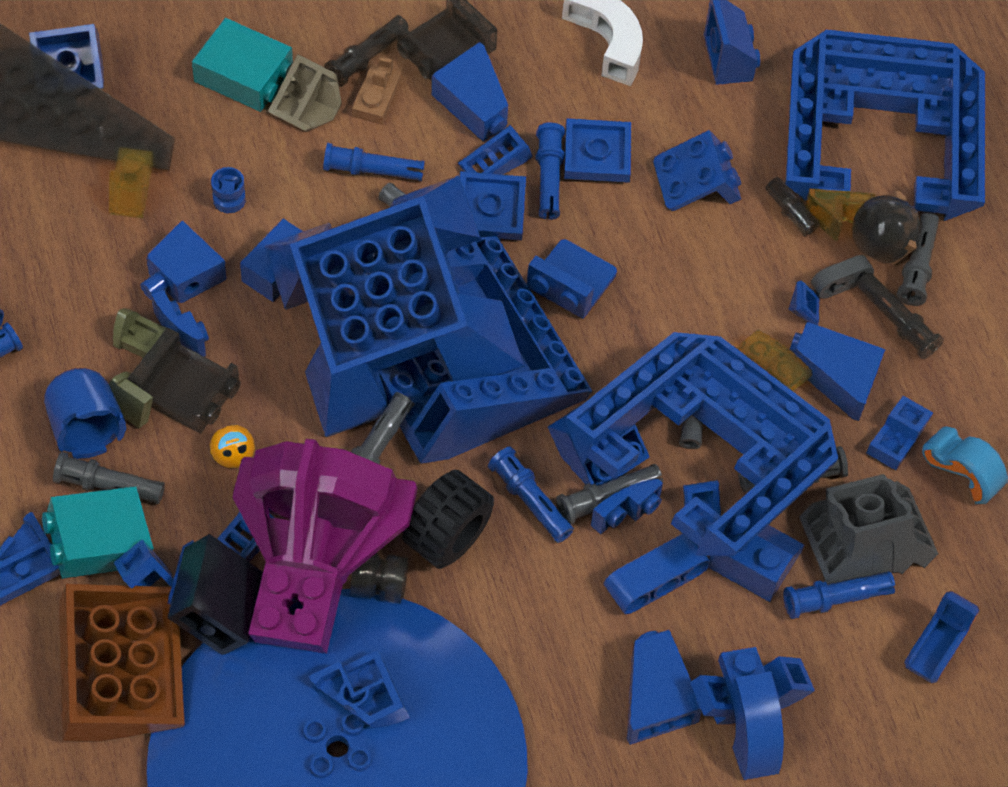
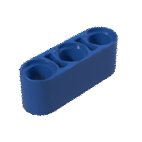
[604,534,711,615]

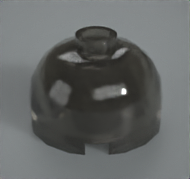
[851,194,920,264]

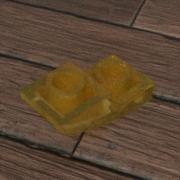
[735,329,812,391]

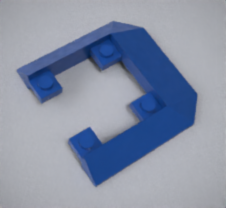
[785,29,985,221]
[565,332,838,556]

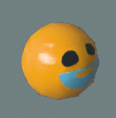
[210,425,255,469]

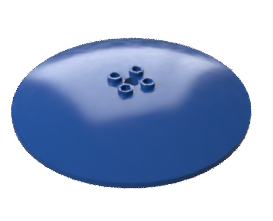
[147,589,528,787]

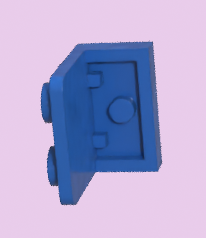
[653,130,741,211]
[527,239,617,319]

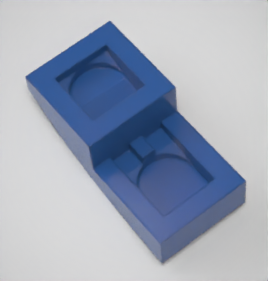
[866,396,933,470]

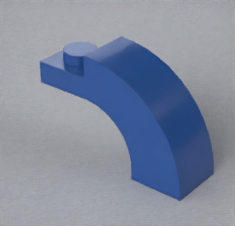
[718,647,784,780]
[690,656,815,725]

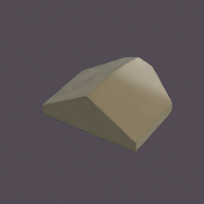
[268,54,342,132]

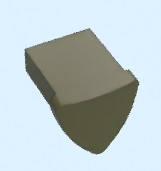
[113,308,169,361]
[109,372,153,428]

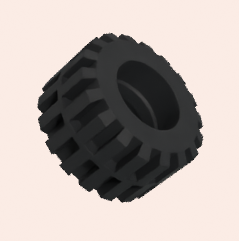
[402,469,494,569]

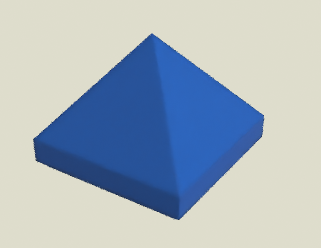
[788,281,819,325]
[683,480,721,515]

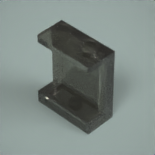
[397,0,498,81]
[128,327,241,434]

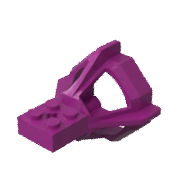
[232,438,418,654]

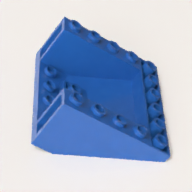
[342,236,592,464]

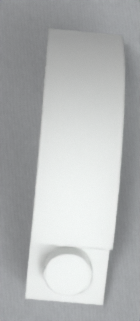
[562,0,643,86]

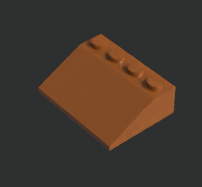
[59,584,185,741]

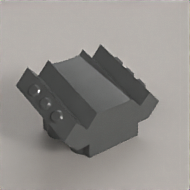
[799,474,938,584]

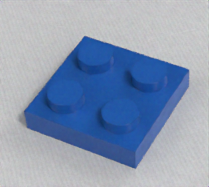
[564,118,631,183]
[460,171,526,241]

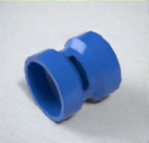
[211,167,246,213]

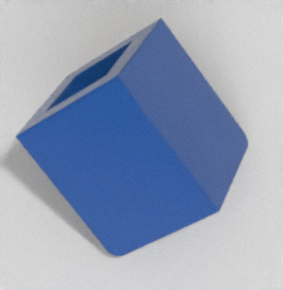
[113,539,174,589]

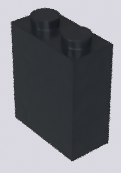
[168,534,263,655]

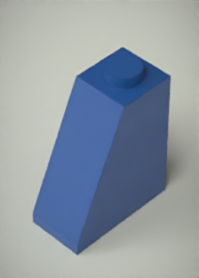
[431,42,508,142]
[789,322,885,421]
[627,630,702,745]

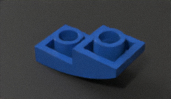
[151,290,209,358]
[591,479,663,534]

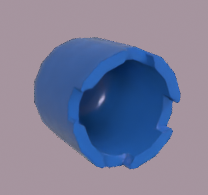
[44,368,127,459]

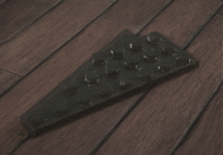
[0,23,175,171]

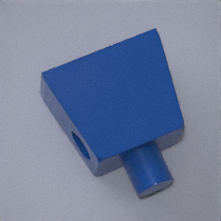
[140,221,227,303]

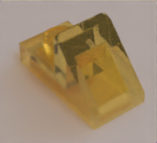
[109,147,154,219]
[804,188,876,241]

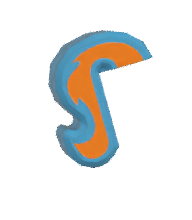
[922,426,1008,504]

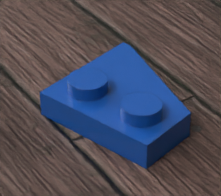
[0,512,61,606]

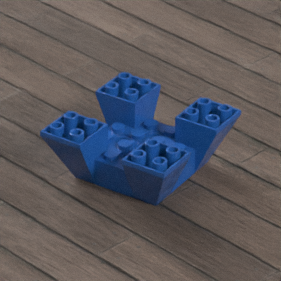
[265,175,525,437]

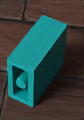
[192,17,293,112]
[42,486,154,579]

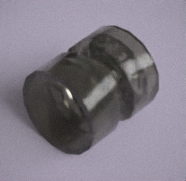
[350,553,409,604]

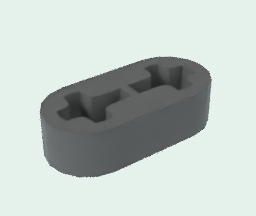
[811,255,874,299]

